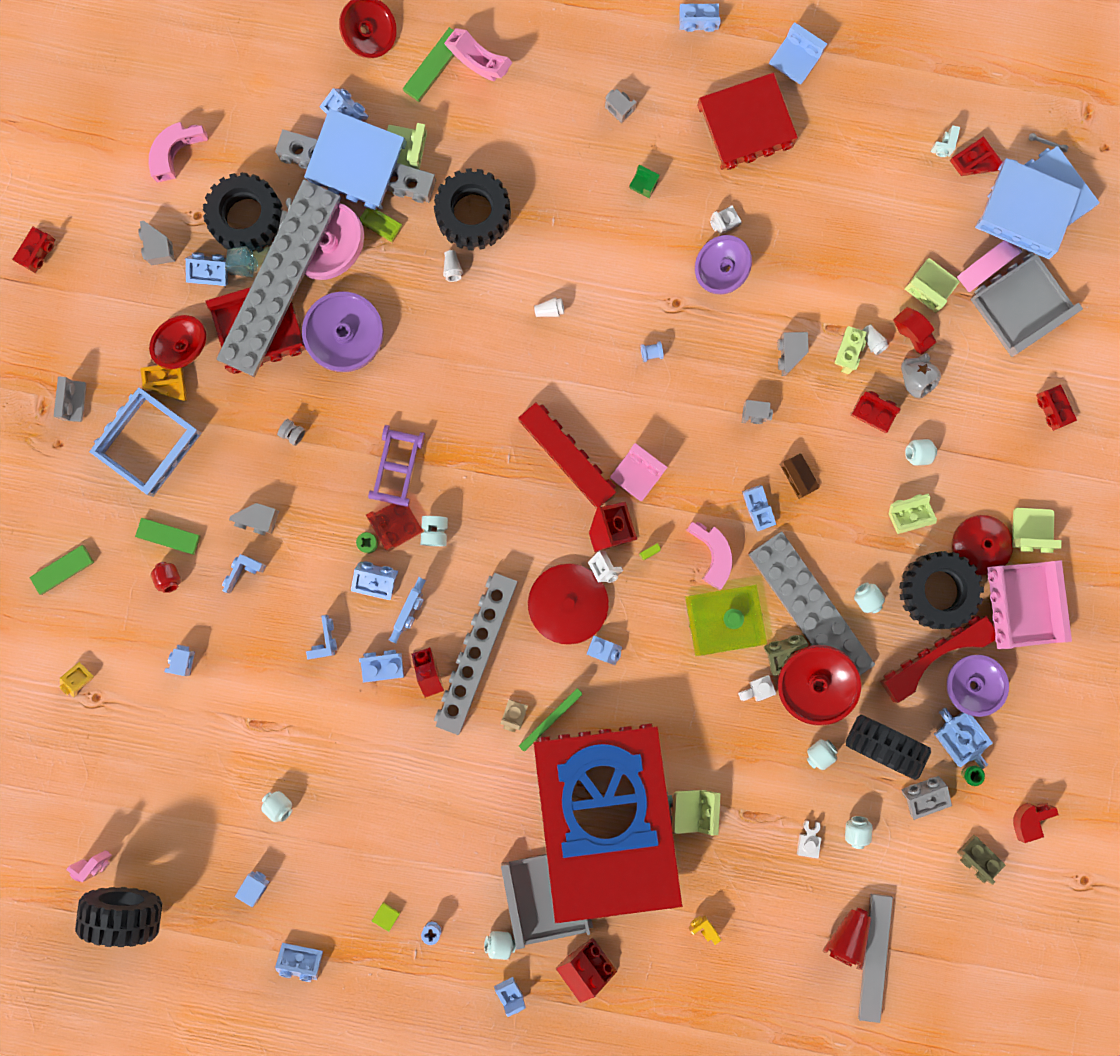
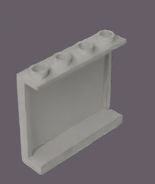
[970,252,1083,357]
[501,854,593,950]

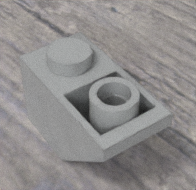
[138,221,175,265]
[777,332,809,376]
[229,503,279,536]

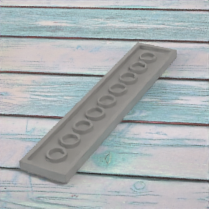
[217,179,341,377]

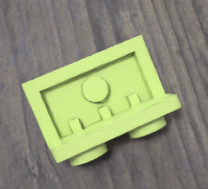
[835,326,867,374]
[889,494,937,534]

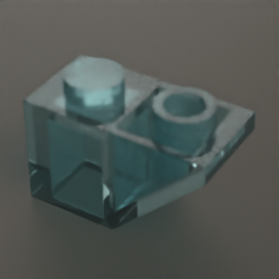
[225,246,258,277]

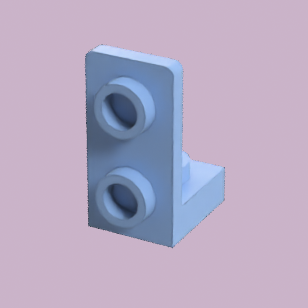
[222,554,266,593]
[306,615,337,660]

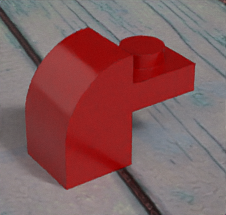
[893,307,936,355]
[1013,803,1059,843]

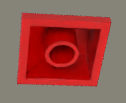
[589,502,637,552]

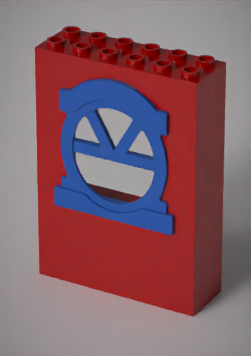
[533,723,683,924]

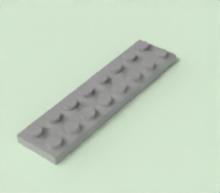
[748,531,875,675]

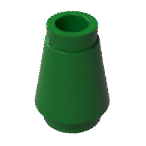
[961,765,985,786]

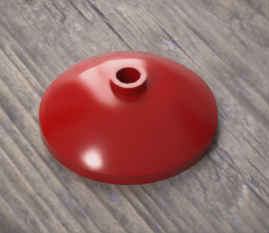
[339,0,397,59]
[149,315,206,369]
[952,515,1013,575]

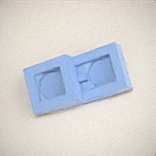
[742,485,776,531]

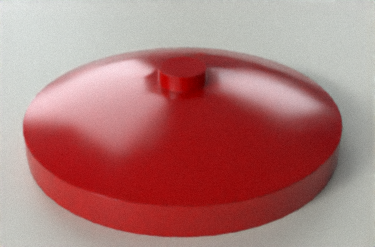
[528,564,609,645]
[778,645,861,725]

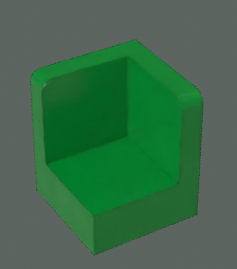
[629,165,660,199]

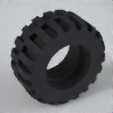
[434,168,511,250]
[203,172,283,255]
[899,551,984,629]
[846,714,931,780]
[75,887,163,947]

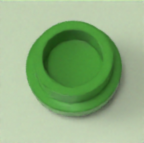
[723,609,744,629]

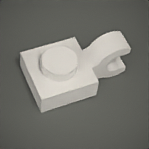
[738,675,776,702]

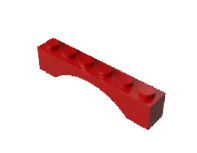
[880,615,996,703]

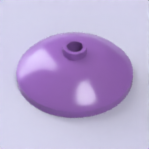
[695,235,752,295]
[947,655,1009,717]

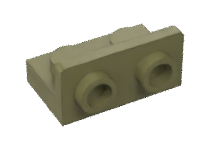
[764,635,808,676]
[957,835,1006,885]

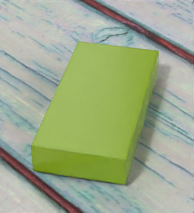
[359,207,403,243]

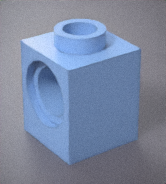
[235,871,270,907]

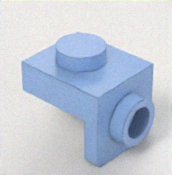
[587,636,622,665]
[494,977,526,1017]

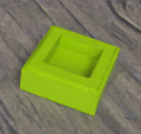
[639,543,661,561]
[372,902,400,932]

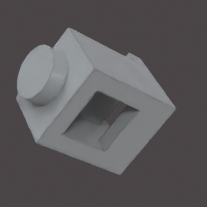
[605,89,636,123]
[741,400,773,424]

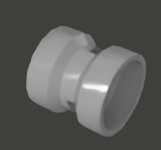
[277,419,306,446]

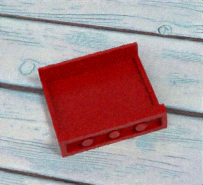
[697,72,798,170]
[205,287,306,374]

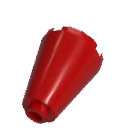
[823,907,871,970]

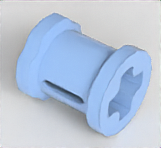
[640,341,664,362]
[421,922,442,945]

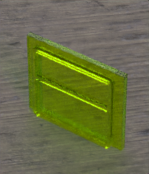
[685,584,767,657]

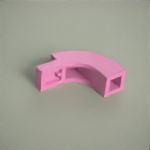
[444,28,512,81]
[149,122,208,183]
[957,240,1022,292]
[686,522,732,590]

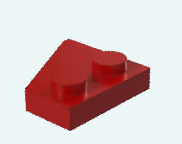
[950,136,1003,176]

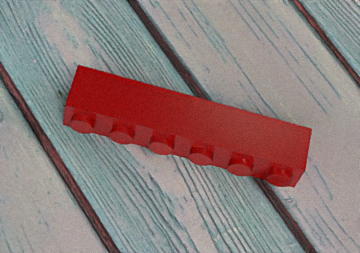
[518,402,616,509]

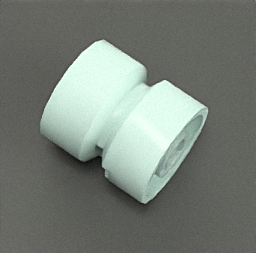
[420,516,448,546]

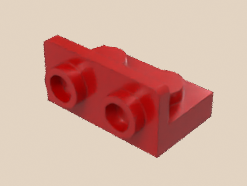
[12,226,56,273]
[1036,384,1077,431]
[850,391,901,433]

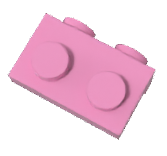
[66,850,112,882]

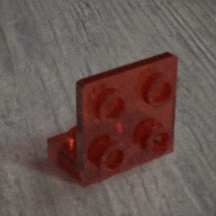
[366,503,423,552]

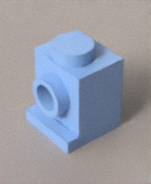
[164,645,195,676]

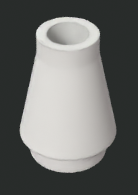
[443,250,463,282]
[534,297,565,317]
[862,324,889,355]

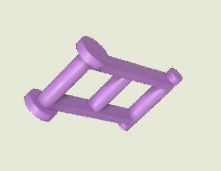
[368,425,425,507]

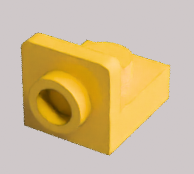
[59,662,94,697]
[689,915,722,945]

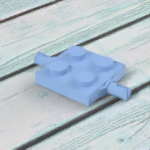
[389,577,426,644]
[934,708,993,769]

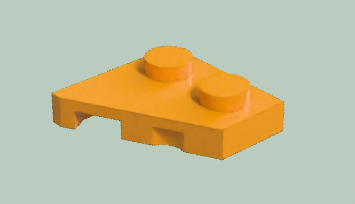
[140,365,187,402]

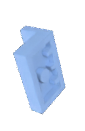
[679,4,721,32]
[320,88,369,121]
[185,252,230,286]
[351,561,398,600]
[359,650,404,683]
[275,943,323,982]

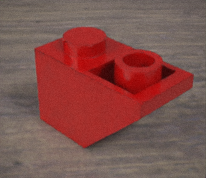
[411,647,444,698]

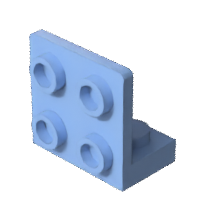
[769,22,827,85]

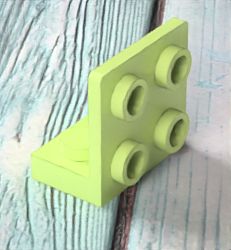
[387,123,427,170]
[905,258,960,313]

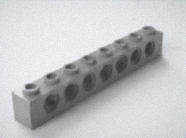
[275,129,436,203]
[434,573,518,735]

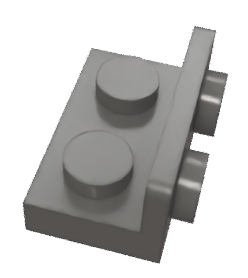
[54,377,87,422]
[902,776,952,820]

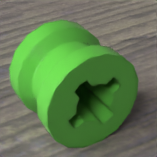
[356,532,378,553]

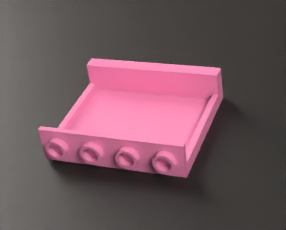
[988,560,1072,649]

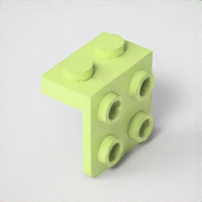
[1012,508,1061,553]
[672,790,721,835]

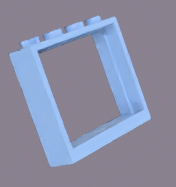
[89,388,202,497]

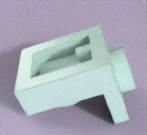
[931,125,960,157]

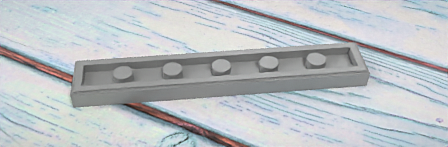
[858,894,893,1023]

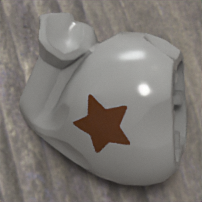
[901,353,941,399]

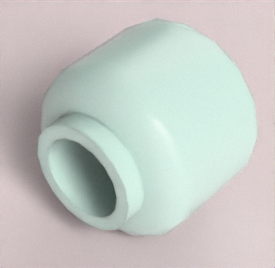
[905,439,937,466]
[854,583,885,613]
[807,739,838,770]
[261,791,293,822]
[845,816,873,849]
[484,931,516,960]

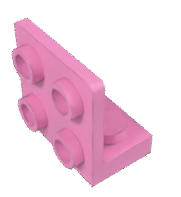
[610,443,668,501]

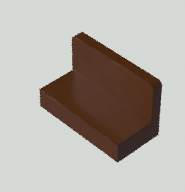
[779,453,820,499]

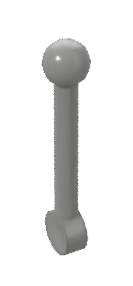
[1029,133,1069,152]

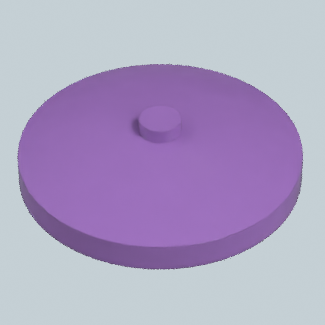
[302,292,384,372]

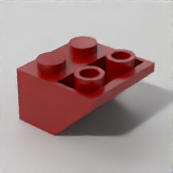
[556,938,617,1003]

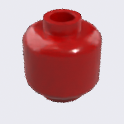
[150,562,181,593]

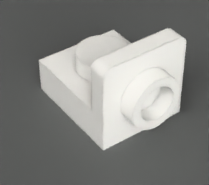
[710,206,742,235]
[588,550,623,583]

